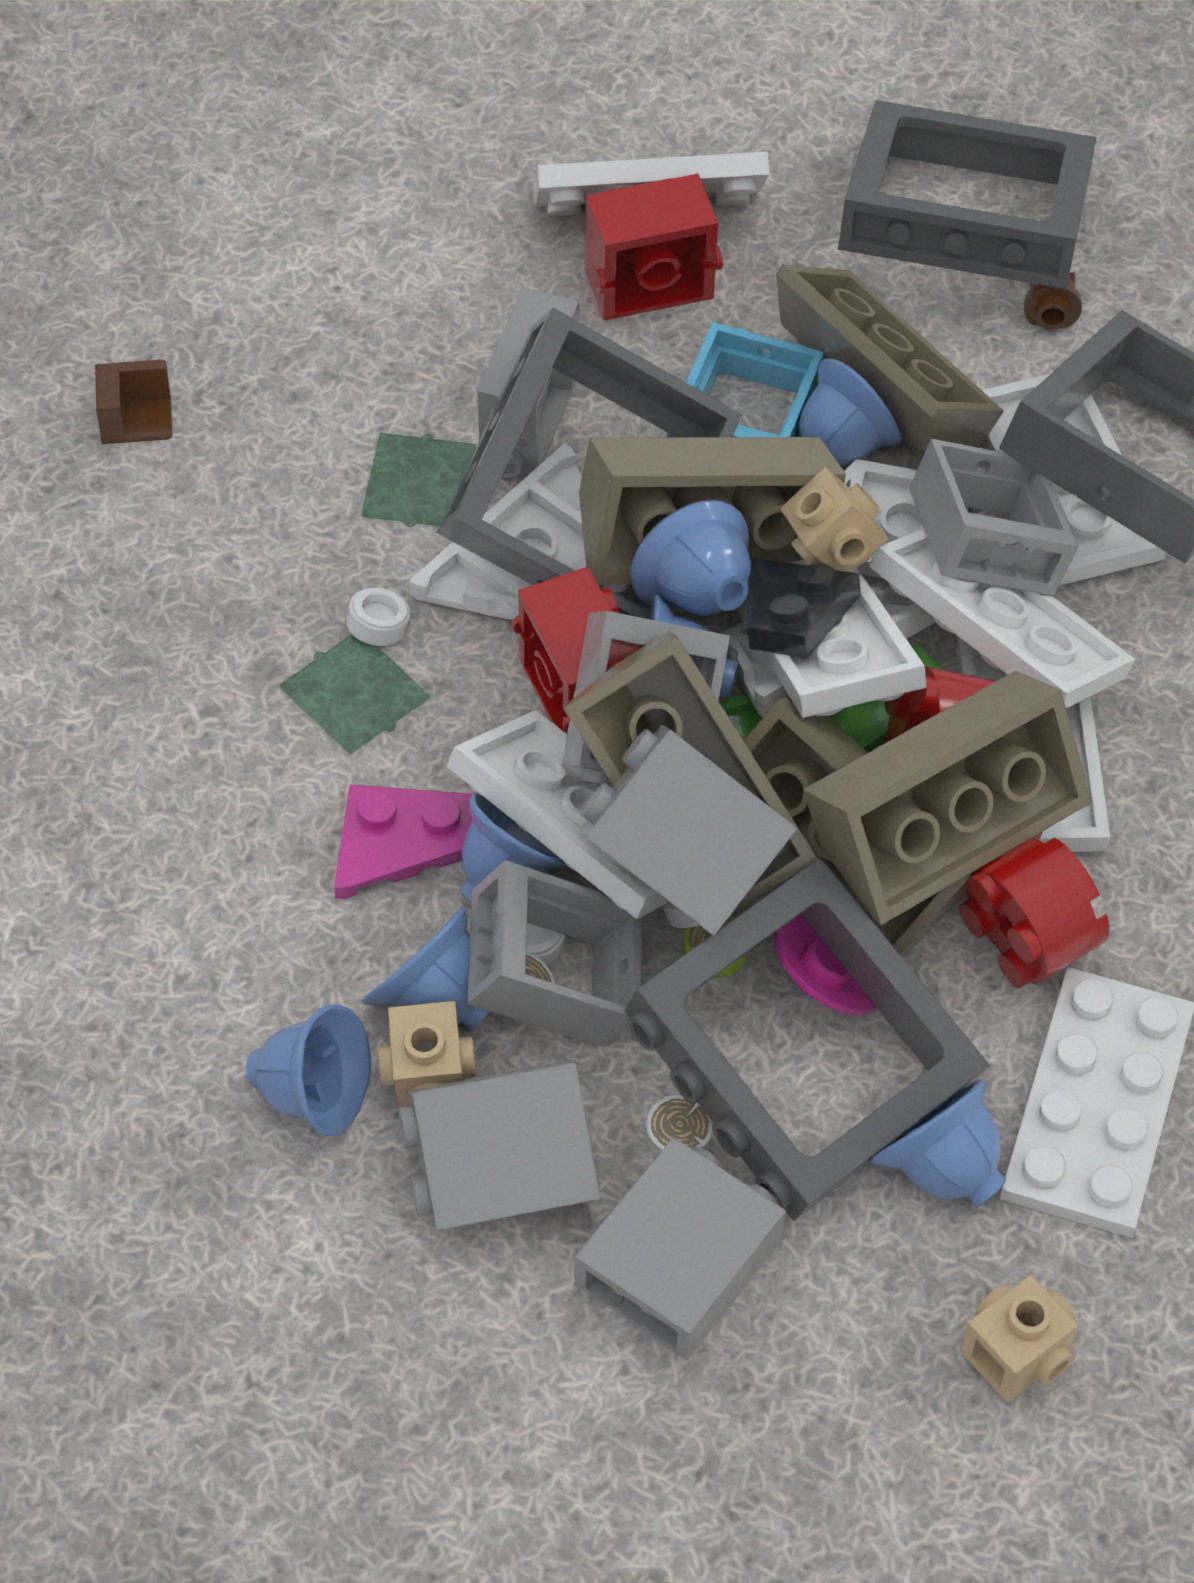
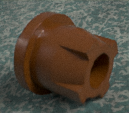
[1024,272,1082,330]

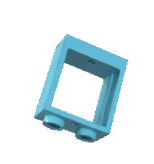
[667,322,824,438]

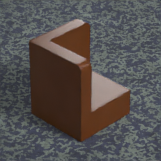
[95,360,173,444]

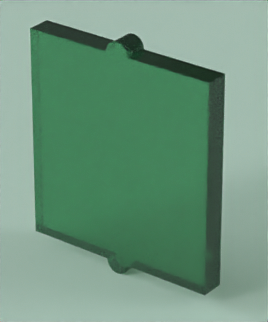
[361,433,476,527]
[280,634,429,755]

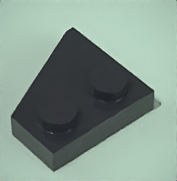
[746,557,861,658]

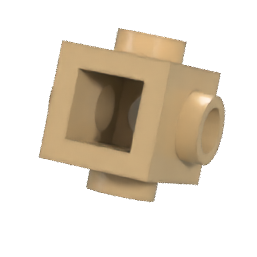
[780,466,889,572]
[378,1001,476,1108]
[961,1275,1079,1403]

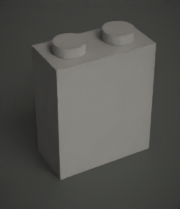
[579,724,797,936]
[398,1060,600,1231]
[574,1137,786,1361]

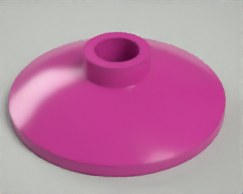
[773,915,877,1016]

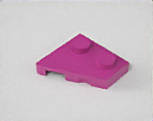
[334,784,473,899]

